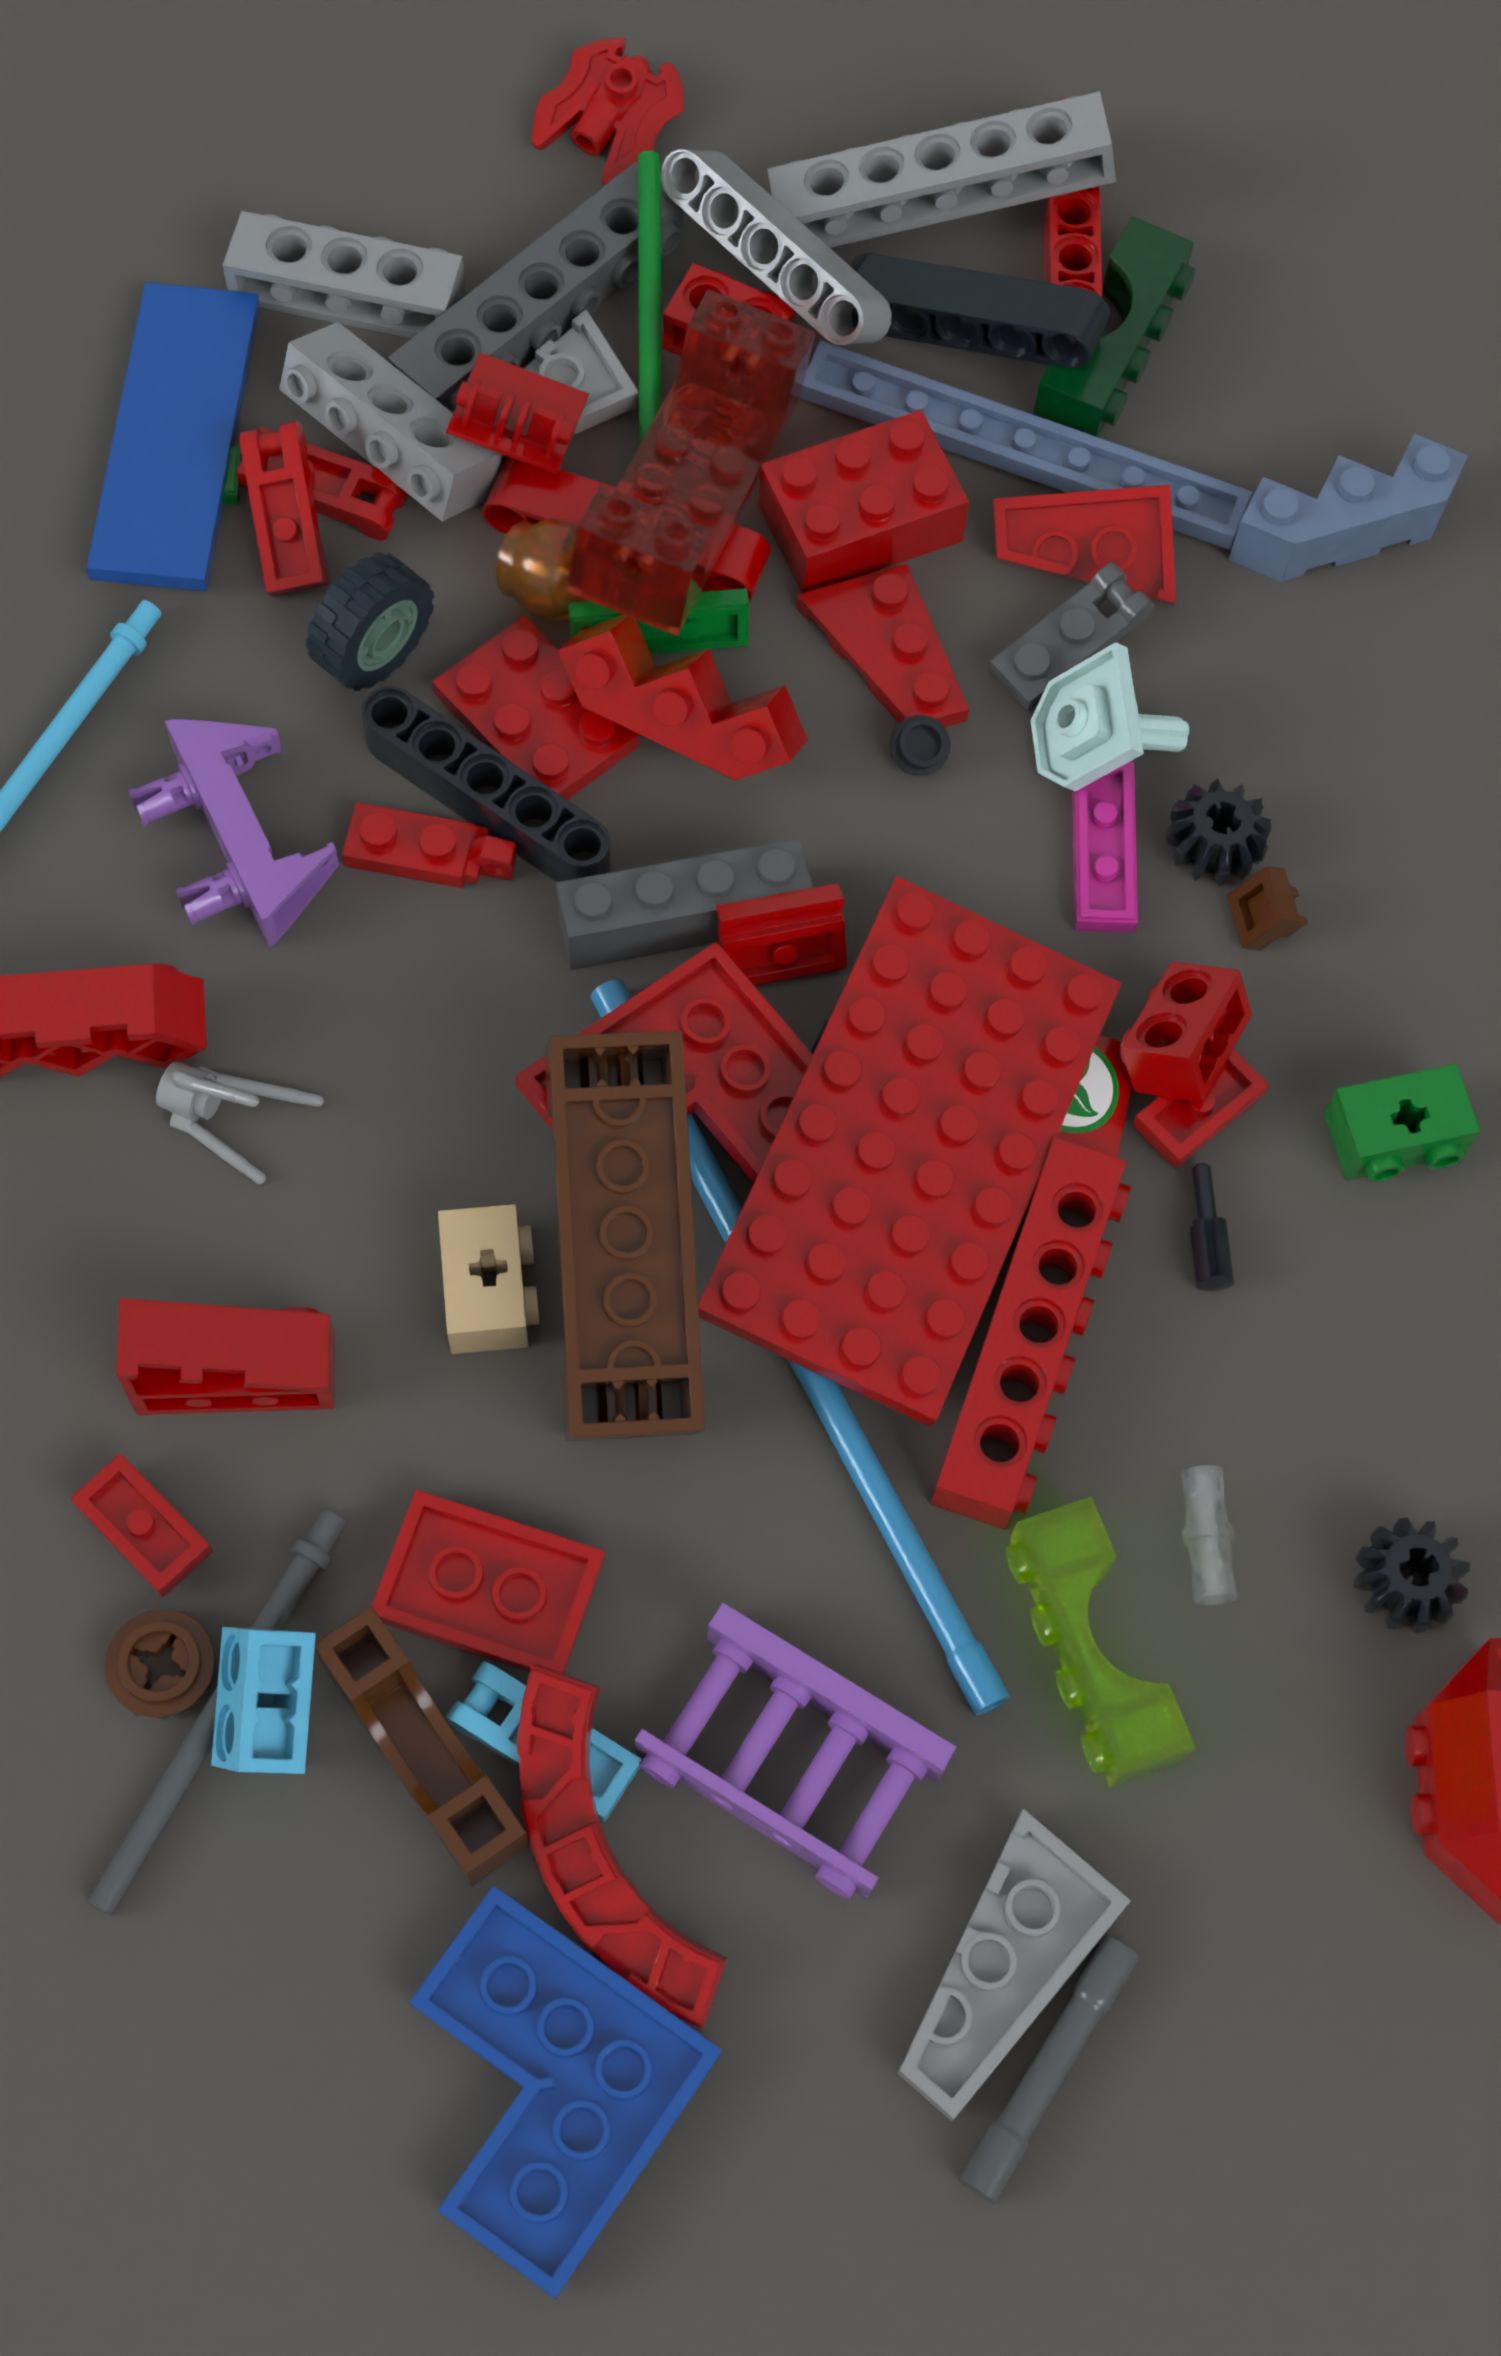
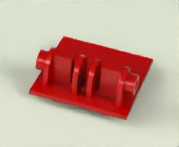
[445,352,589,475]

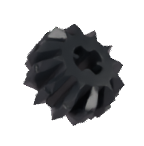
[1166,778,1272,886]
[1354,1517,1470,1633]

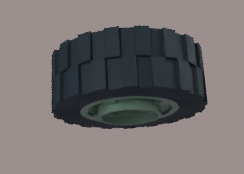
[306,552,435,691]

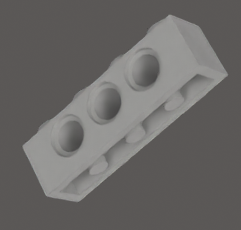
[223,211,466,338]
[279,322,502,521]

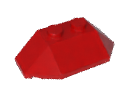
[1405,1638,1501,1924]

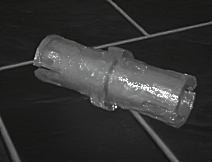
[1181,1465,1237,1605]

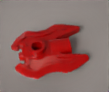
[531,37,684,186]

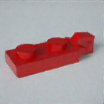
[342,802,517,888]

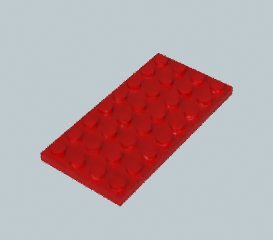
[698,876,1122,1427]

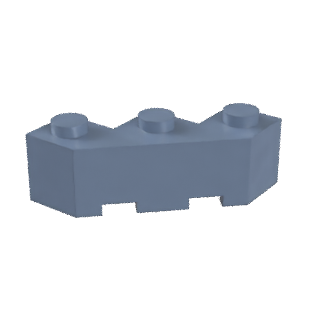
[1228,434,1468,583]

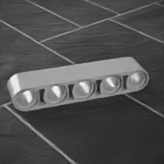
[661,149,892,345]

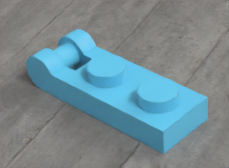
[445,1661,642,1823]

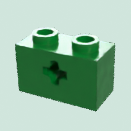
[1324,1063,1480,1182]

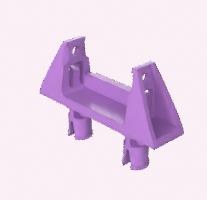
[128,719,339,947]

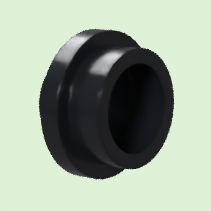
[890,715,950,776]

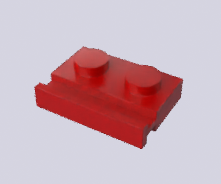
[716,883,847,985]

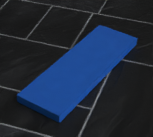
[86,282,260,592]

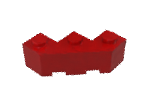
[557,612,808,780]
[0,963,207,1077]

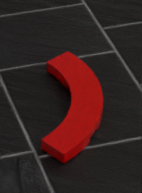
[517,1664,728,2029]

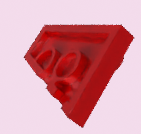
[993,485,1176,605]
[796,563,969,727]

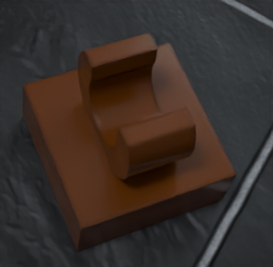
[1227,866,1308,951]

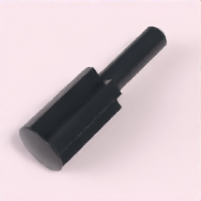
[1190,1163,1235,1291]

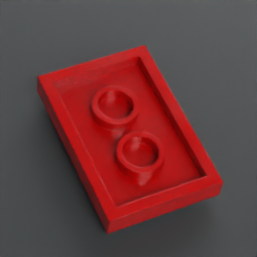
[432,615,640,800]
[372,1489,606,1673]

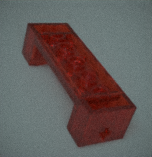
[566,289,816,636]

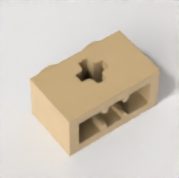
[438,1204,540,1354]

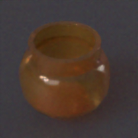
[496,519,606,621]

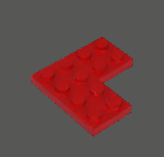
[515,942,813,1183]

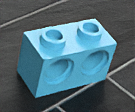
[211,1627,316,1774]

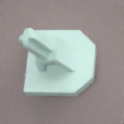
[1030,642,1189,792]

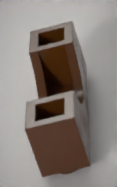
[315,1606,529,1887]

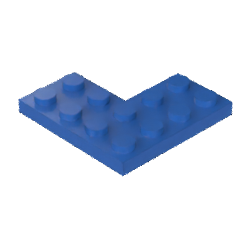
[409,1885,723,2300]

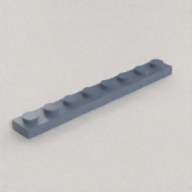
[799,340,1252,550]

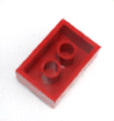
[758,410,969,593]

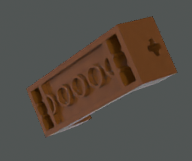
[544,1031,705,1442]

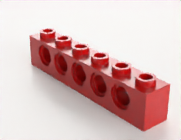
[930,1137,1131,1530]

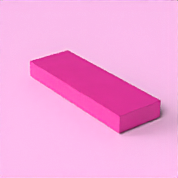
[1072,761,1138,933]

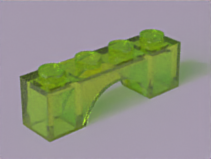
[1006,1496,1196,1788]

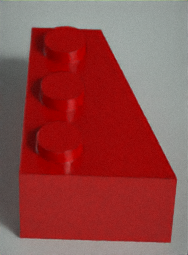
[116,1298,335,1415]

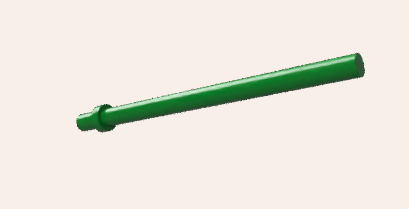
[634,151,668,502]

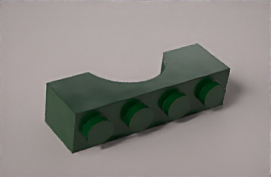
[1033,216,1196,437]

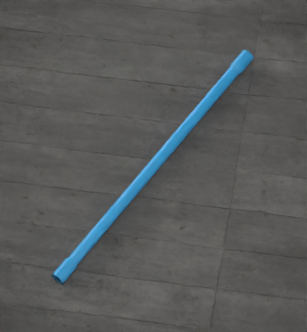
[590,979,1011,1716]

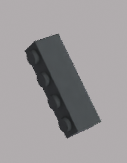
[556,838,813,970]

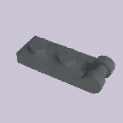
[989,562,1155,712]

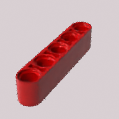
[1042,98,1102,297]
[481,458,771,603]

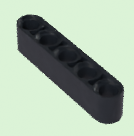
[850,253,1111,369]
[362,686,611,882]

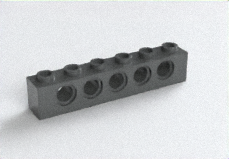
[388,162,683,413]

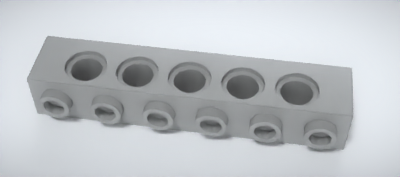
[767,91,1116,248]

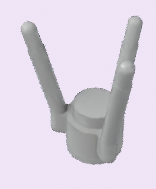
[156,1061,324,1184]

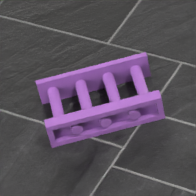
[635,1603,957,1900]

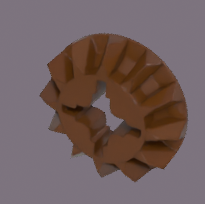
[105,1610,216,1720]

